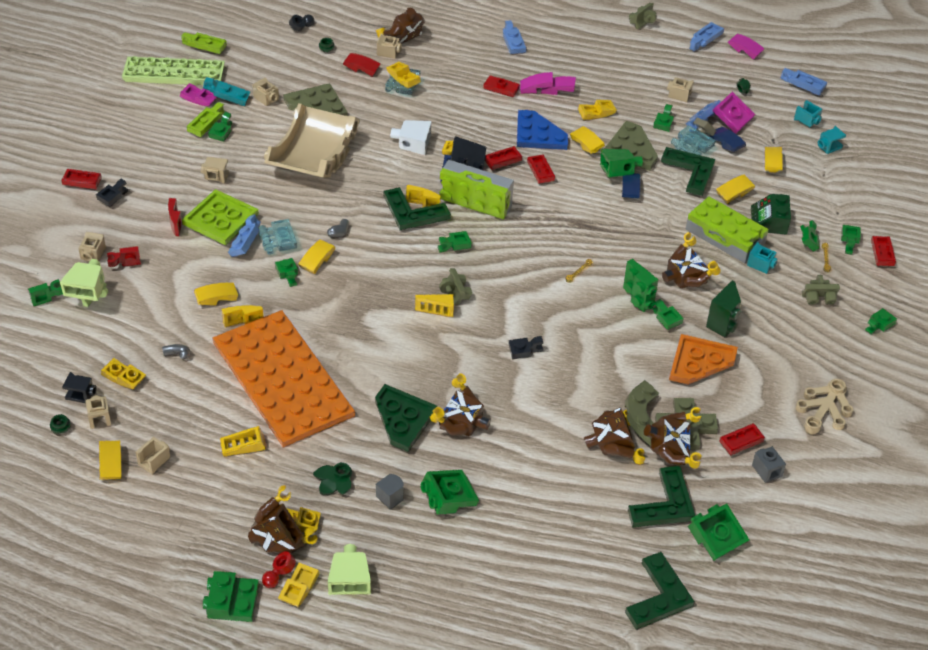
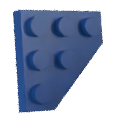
[517,110,568,150]

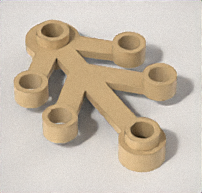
[795,378,853,434]

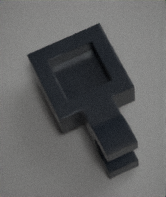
[96,178,128,207]
[508,336,543,359]

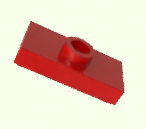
[483,75,520,97]
[485,146,523,170]
[527,154,555,184]
[61,169,102,189]
[871,236,896,266]
[719,423,765,456]

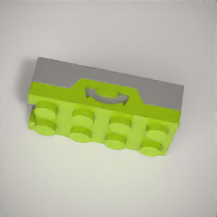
[439,160,514,219]
[686,196,769,263]

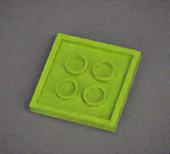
[182,189,259,245]

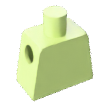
[60,259,105,301]
[328,544,371,595]

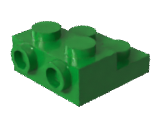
[623,259,659,312]
[420,469,479,515]
[688,503,750,561]
[203,571,259,622]

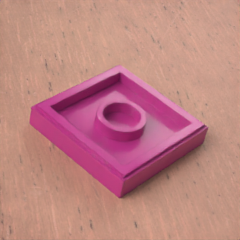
[712,91,756,133]

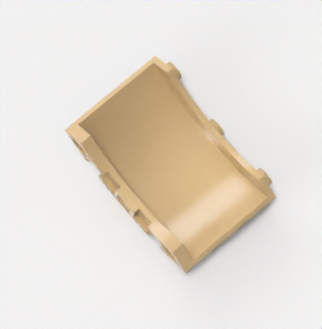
[264,103,360,178]

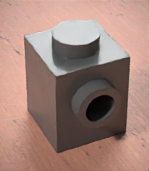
[752,446,786,483]

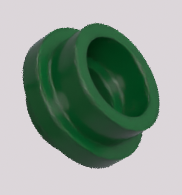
[319,38,335,52]
[736,78,751,94]
[50,414,71,434]

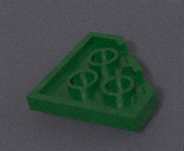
[375,384,438,452]

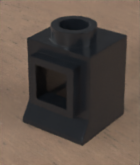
[62,372,97,403]

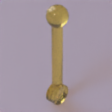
[821,242,831,272]
[566,259,593,283]

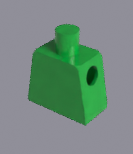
[600,149,643,177]

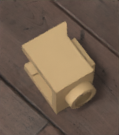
[377,33,402,59]
[252,77,279,106]
[667,77,694,102]
[201,157,229,184]
[78,232,106,261]
[86,395,111,429]
[136,437,170,475]

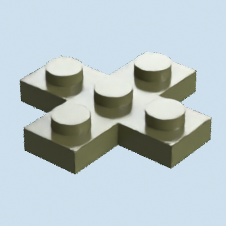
[655,398,718,450]

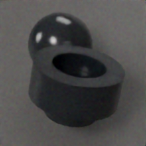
[289,14,315,31]

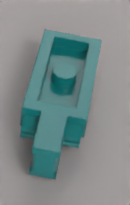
[203,77,251,106]

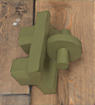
[629,2,657,29]
[439,268,472,305]
[802,275,840,304]

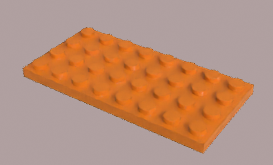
[212,310,355,447]

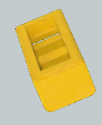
[415,294,454,317]
[220,426,266,456]

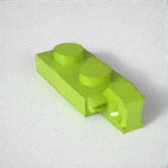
[181,32,227,54]
[187,102,225,137]

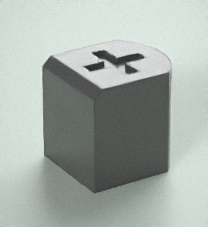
[376,474,404,509]

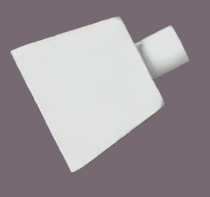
[390,120,431,155]

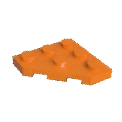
[669,334,738,385]

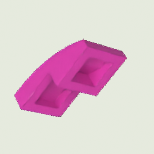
[728,33,764,60]
[520,72,553,94]
[541,76,576,95]
[180,83,218,106]

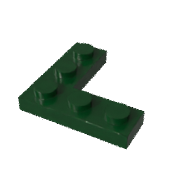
[661,147,716,196]
[383,187,451,230]
[628,466,695,528]
[625,552,695,630]

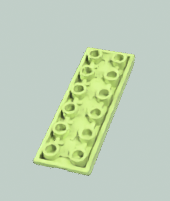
[122,56,225,85]

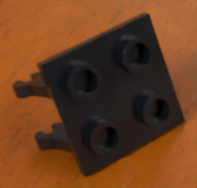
[451,136,486,171]

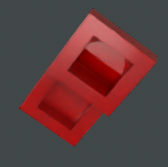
[343,53,381,77]
[168,198,182,236]

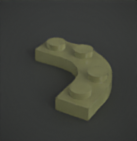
[624,380,659,446]

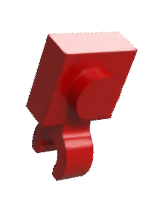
[107,246,141,267]

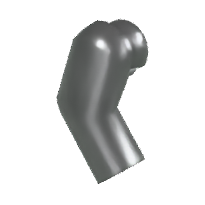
[327,219,349,238]
[162,344,190,359]

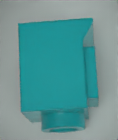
[794,100,823,127]
[817,126,846,154]
[747,242,778,274]

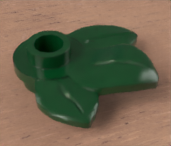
[313,462,352,495]

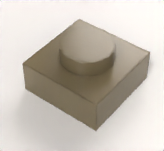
[693,118,716,136]

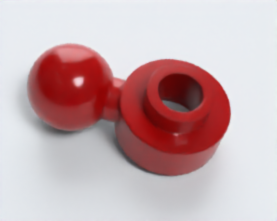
[262,552,296,588]

